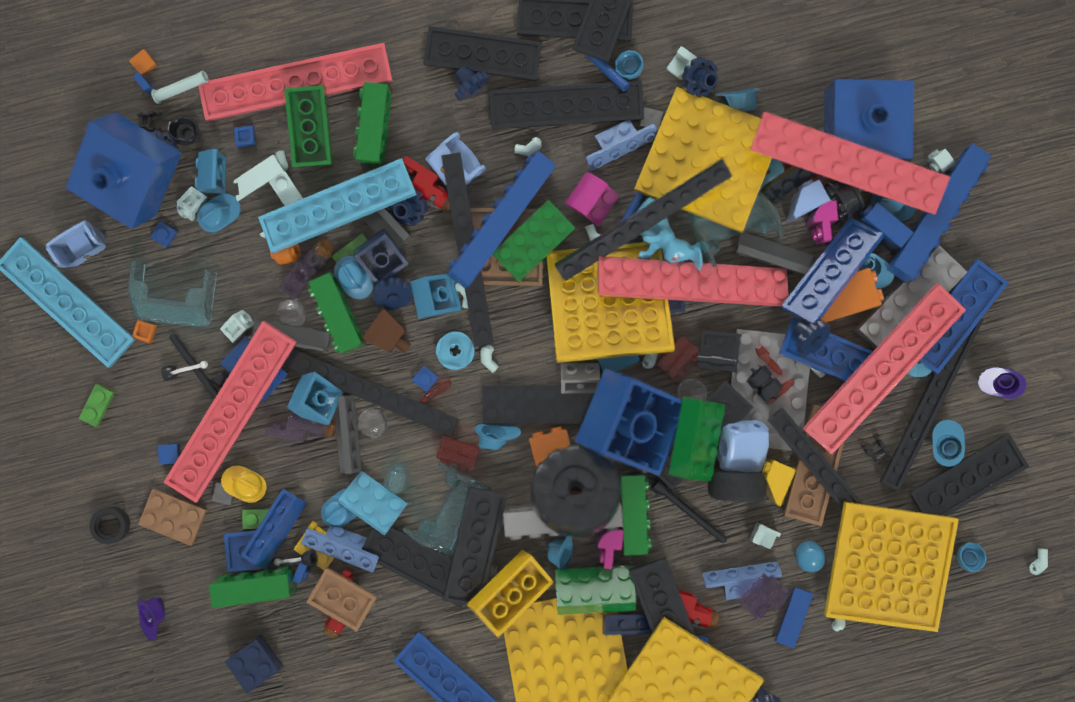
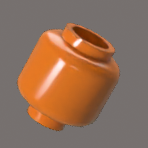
[270,244,301,265]

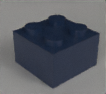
[353,228,409,285]
[225,635,283,694]

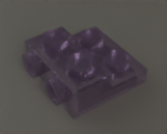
[737,573,789,620]

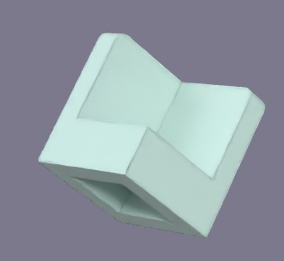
[667,46,697,80]
[749,522,781,549]

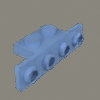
[586,120,657,171]
[302,524,379,572]
[702,562,782,600]

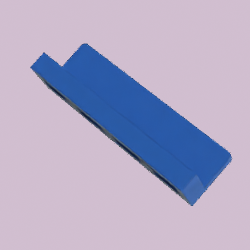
[241,489,307,569]

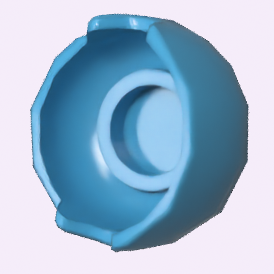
[615,50,644,80]
[795,541,825,573]
[956,542,987,572]

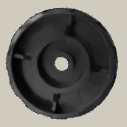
[530,445,621,538]

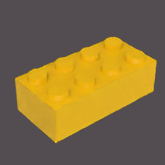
[467,550,554,637]

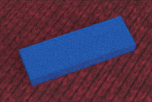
[775,587,813,648]

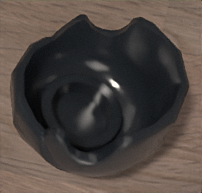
[167,117,200,146]

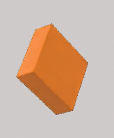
[129,49,157,76]
[132,319,158,344]

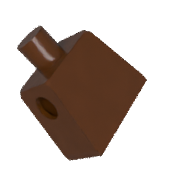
[362,309,411,353]

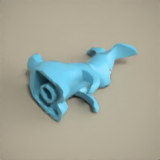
[637,197,702,271]

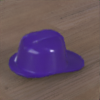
[978,367,1027,399]
[137,597,165,641]

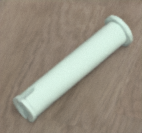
[151,71,209,104]

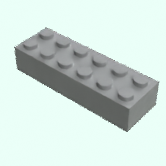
[854,245,967,350]
[503,502,623,540]

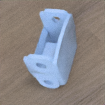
[425,132,486,187]
[46,221,107,268]
[717,420,769,473]

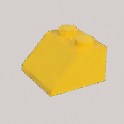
[760,458,796,506]

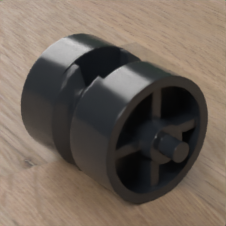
[746,365,783,402]

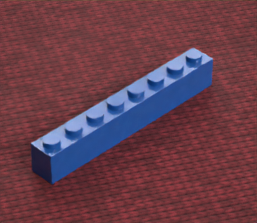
[887,143,991,283]
[446,151,556,288]

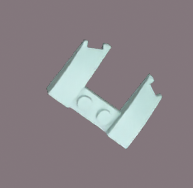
[234,155,303,238]

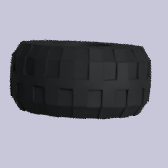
[708,470,767,502]

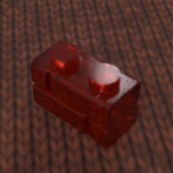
[656,335,699,380]
[436,435,480,472]

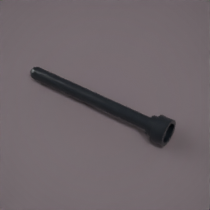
[169,334,218,399]
[650,478,727,543]

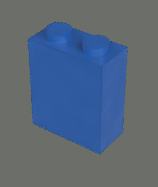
[857,203,914,252]

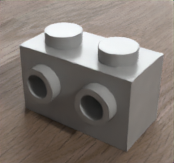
[561,363,600,394]

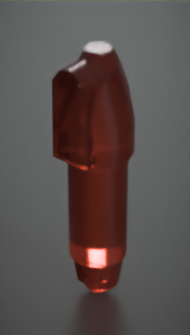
[755,345,782,375]
[765,379,795,405]
[421,380,452,403]

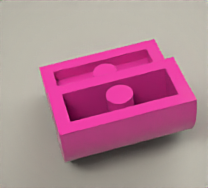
[564,172,620,226]
[806,201,838,245]
[596,527,623,569]

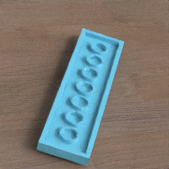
[258,158,417,254]
[0,237,136,368]

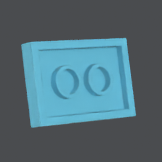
[338,471,408,535]

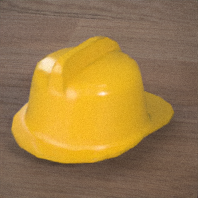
[221,466,267,503]

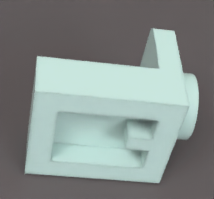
[177,186,207,221]
[220,310,254,343]

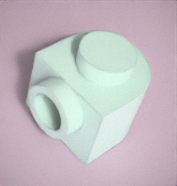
[927,149,955,174]

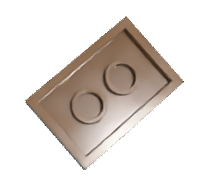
[138,488,208,546]
[307,567,378,631]

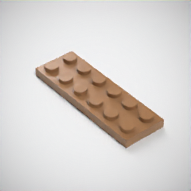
[783,404,845,526]

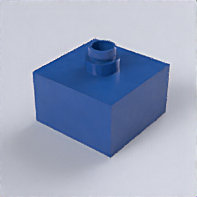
[824,79,914,162]
[66,112,182,229]
[575,369,682,476]

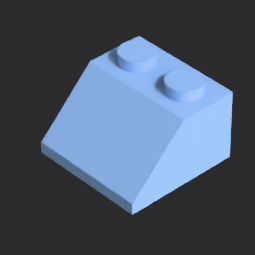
[786,179,830,223]

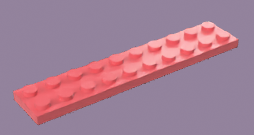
[198,43,393,122]
[750,112,950,214]
[598,256,789,307]
[803,283,966,454]
[163,321,297,503]

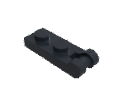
[761,165,817,204]

